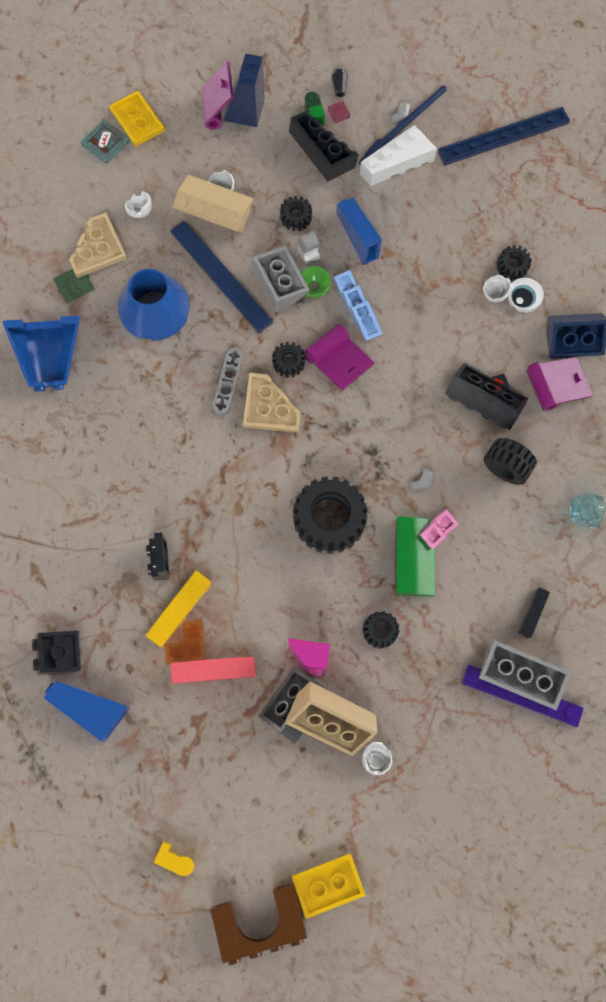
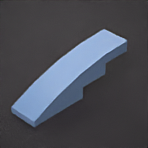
[333,270,383,341]

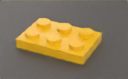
[109,91,165,147]
[291,853,366,919]

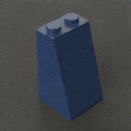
[224,53,265,127]

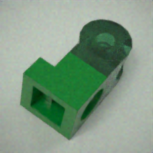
[305,92,325,126]

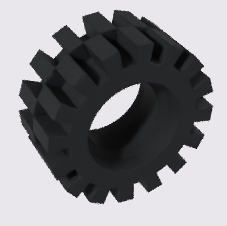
[280,196,312,231]
[497,245,532,281]
[272,341,305,378]
[363,611,399,649]

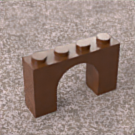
[210,883,307,965]

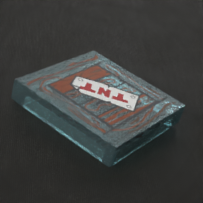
[80,119,130,164]

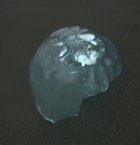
[569,493,605,529]

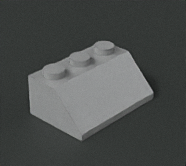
[252,246,309,313]

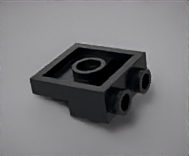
[146,532,170,581]
[32,630,81,676]

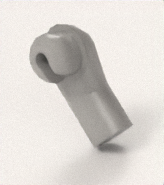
[390,101,410,124]
[410,468,434,492]

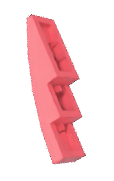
[170,657,256,684]

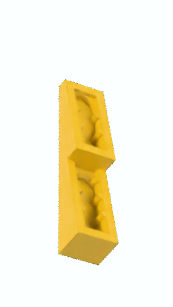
[145,571,211,648]

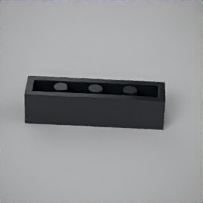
[518,587,550,638]

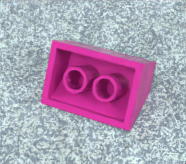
[288,638,330,678]

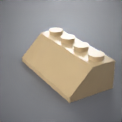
[172,175,254,233]
[286,682,377,756]

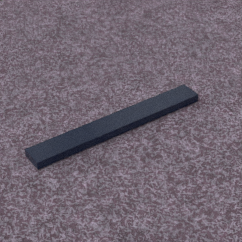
[438,107,570,166]
[170,221,273,334]

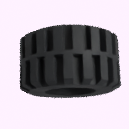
[483,437,537,485]

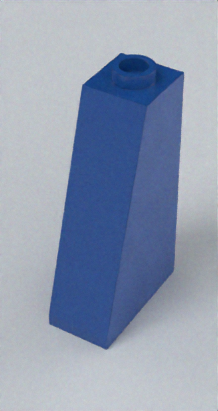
[336,198,382,265]
[44,681,130,742]

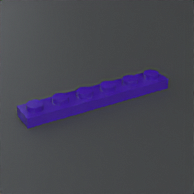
[461,665,584,727]

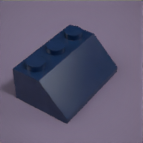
[546,313,606,358]

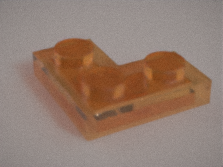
[164,620,207,665]

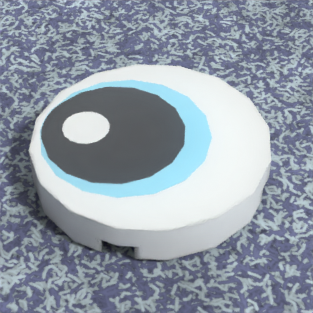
[507,278,544,313]

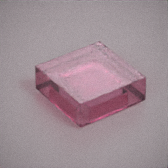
[328,101,350,124]

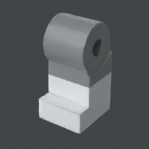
[298,231,320,265]

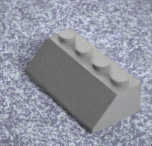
[479,639,572,710]

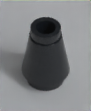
[331,69,348,97]

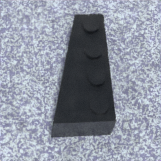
[289,111,359,182]

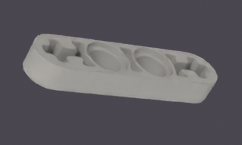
[213,348,243,417]

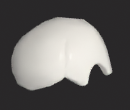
[208,170,235,191]
[125,191,152,218]
[483,275,511,303]
[361,742,393,776]

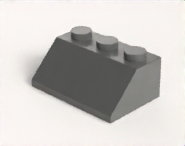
[258,668,325,744]

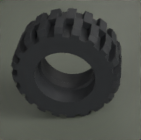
[293,476,368,554]

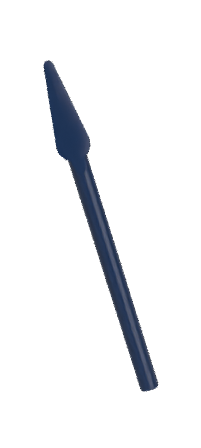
[359,85,447,165]

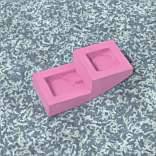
[419,509,458,549]

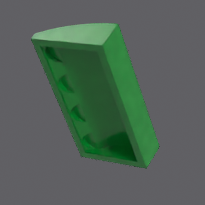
[395,516,435,597]

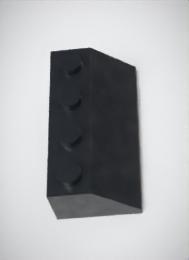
[445,363,529,430]

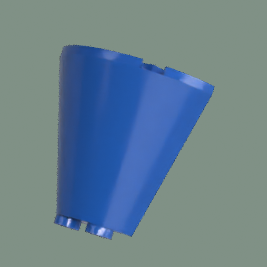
[3,316,80,392]

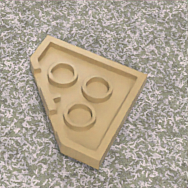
[69,213,127,278]
[243,373,301,433]

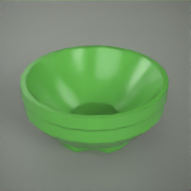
[301,266,331,298]

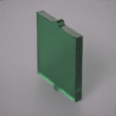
[53,269,95,304]

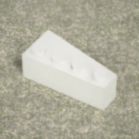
[360,125,437,186]

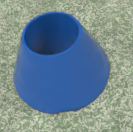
[118,269,190,341]

